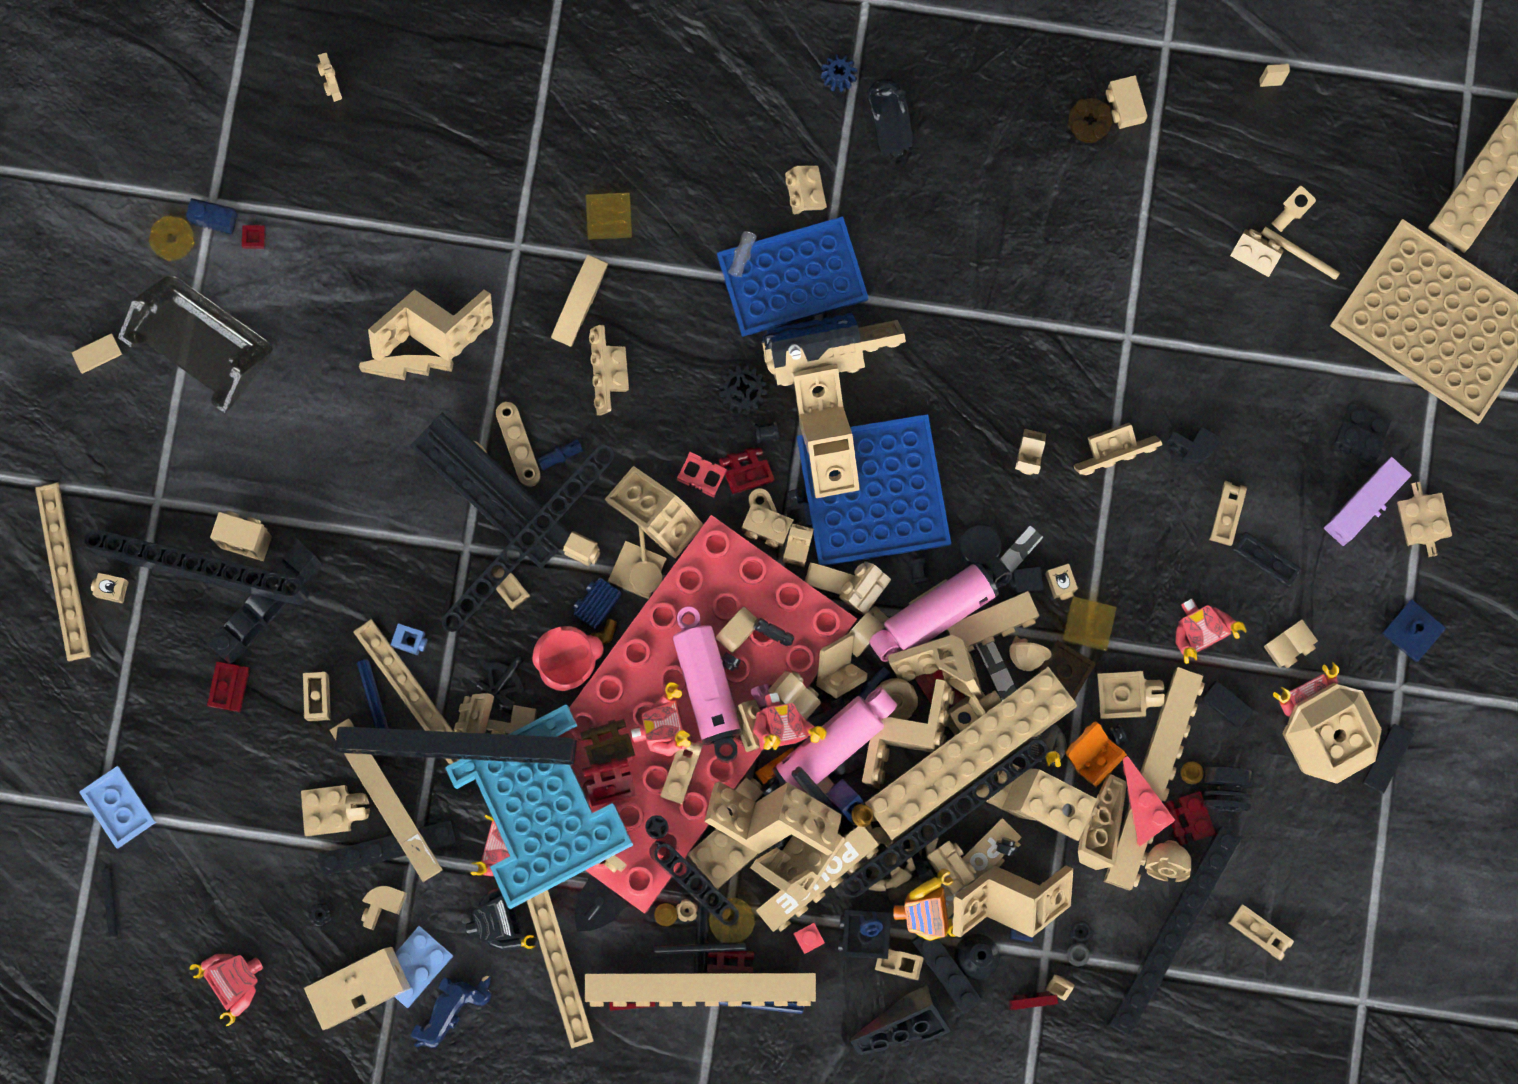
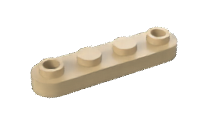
[496,402,541,487]

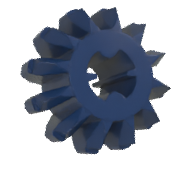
[821,54,858,92]

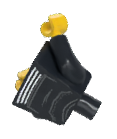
[466,888,536,951]

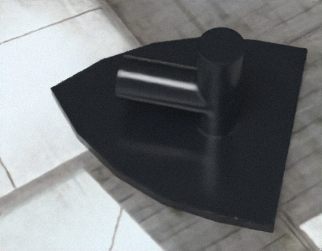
[575,876,627,932]

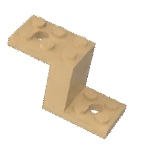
[368,289,493,362]
[793,364,860,498]
[862,679,955,789]
[976,763,1097,841]
[704,781,842,855]
[952,866,1073,937]

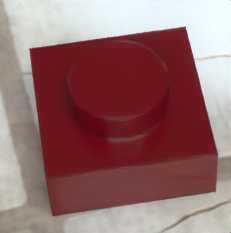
[242,225,266,249]

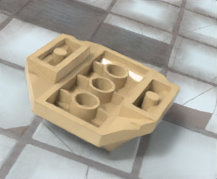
[1282,683,1382,783]

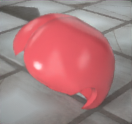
[532,626,604,691]

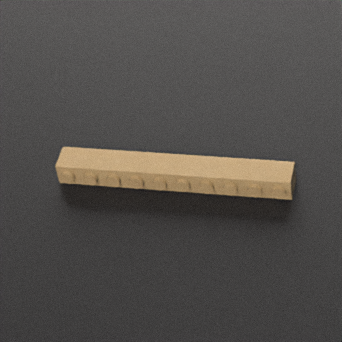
[1103,667,1205,891]
[585,973,816,1007]

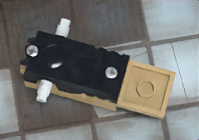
[762,313,906,386]

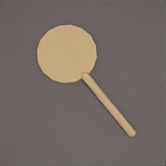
[629,526,662,594]

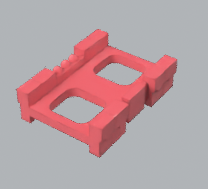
[677,452,727,498]

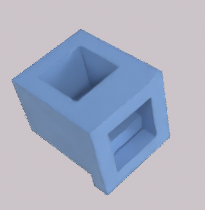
[391,624,428,655]

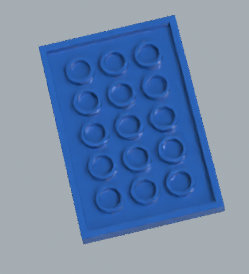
[717,217,869,337]

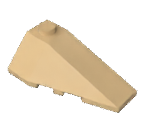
[1078,774,1127,870]

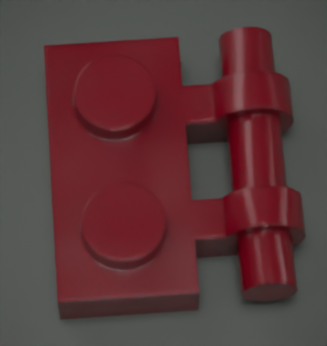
[719,447,775,494]
[582,757,636,806]
[1164,791,1216,846]
[707,951,754,974]

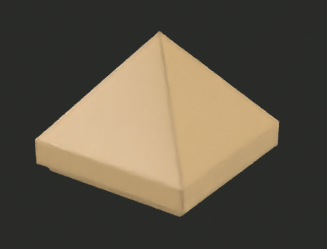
[1045,974,1075,1000]

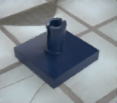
[1382,599,1446,662]

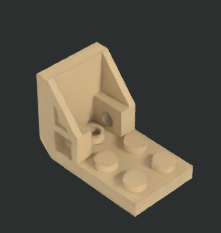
[605,466,704,559]
[888,635,983,699]
[750,820,846,902]

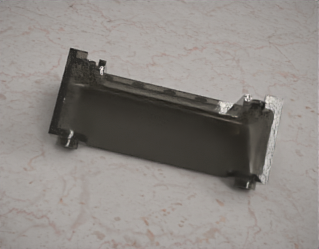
[118,276,273,413]

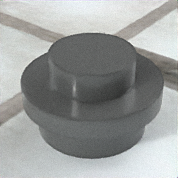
[1067,943,1090,966]

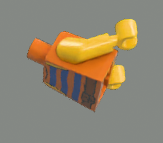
[894,868,956,941]

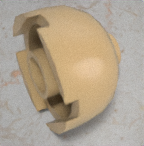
[1145,840,1191,882]

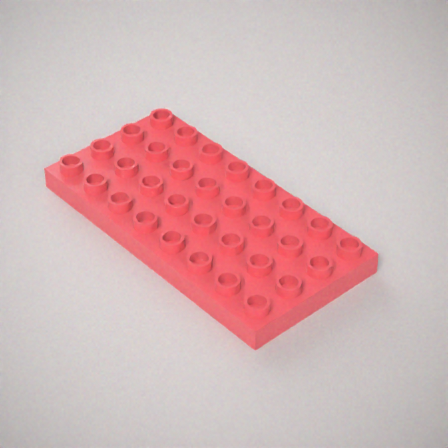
[557,515,857,914]

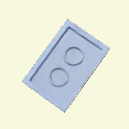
[79,766,156,848]
[395,926,453,1008]

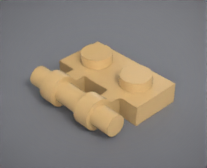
[454,693,494,734]

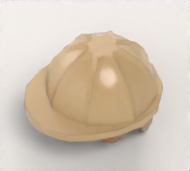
[1009,636,1052,671]

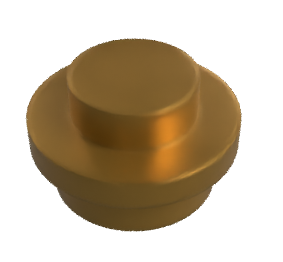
[1181,762,1203,784]
[852,804,873,827]
[655,903,677,926]

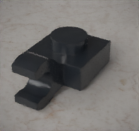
[785,489,812,529]

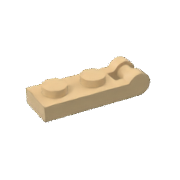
[1209,481,1247,546]
[660,738,703,804]
[1229,904,1294,961]

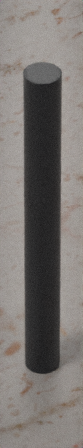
[654,942,746,955]

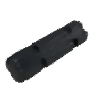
[753,618,794,646]

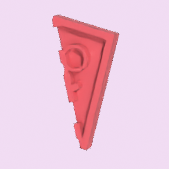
[1123,756,1175,847]

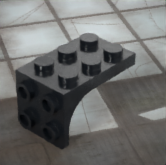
[807,692,868,781]

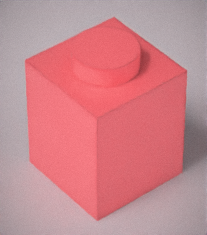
[793,923,825,954]

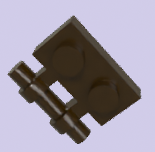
[580,719,635,766]

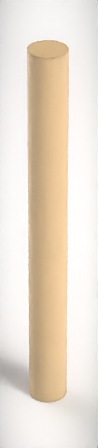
[1261,226,1340,280]

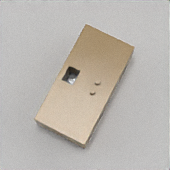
[304,947,411,1030]

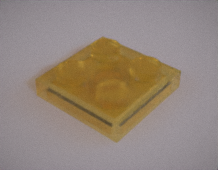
[586,193,632,240]
[1062,597,1117,651]

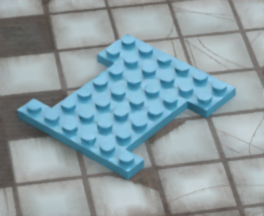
[445,704,633,909]

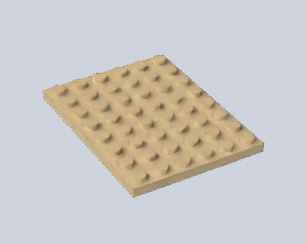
[1330,219,1518,424]

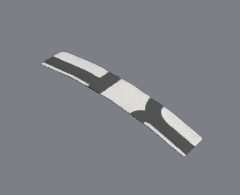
[997,526,1043,589]
[976,642,1016,701]

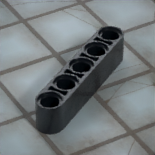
[649,841,739,926]

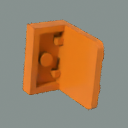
[1066,721,1127,787]

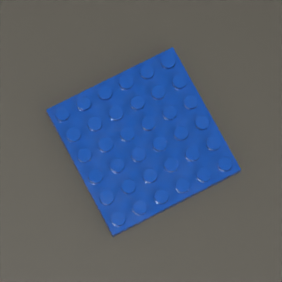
[797,414,951,566]

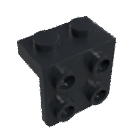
[886,852,934,909]

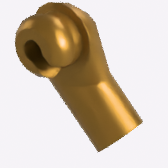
[590,619,617,645]

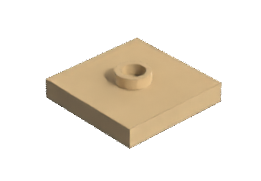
[608,541,667,600]

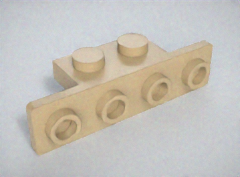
[589,325,629,415]
[1073,423,1162,475]

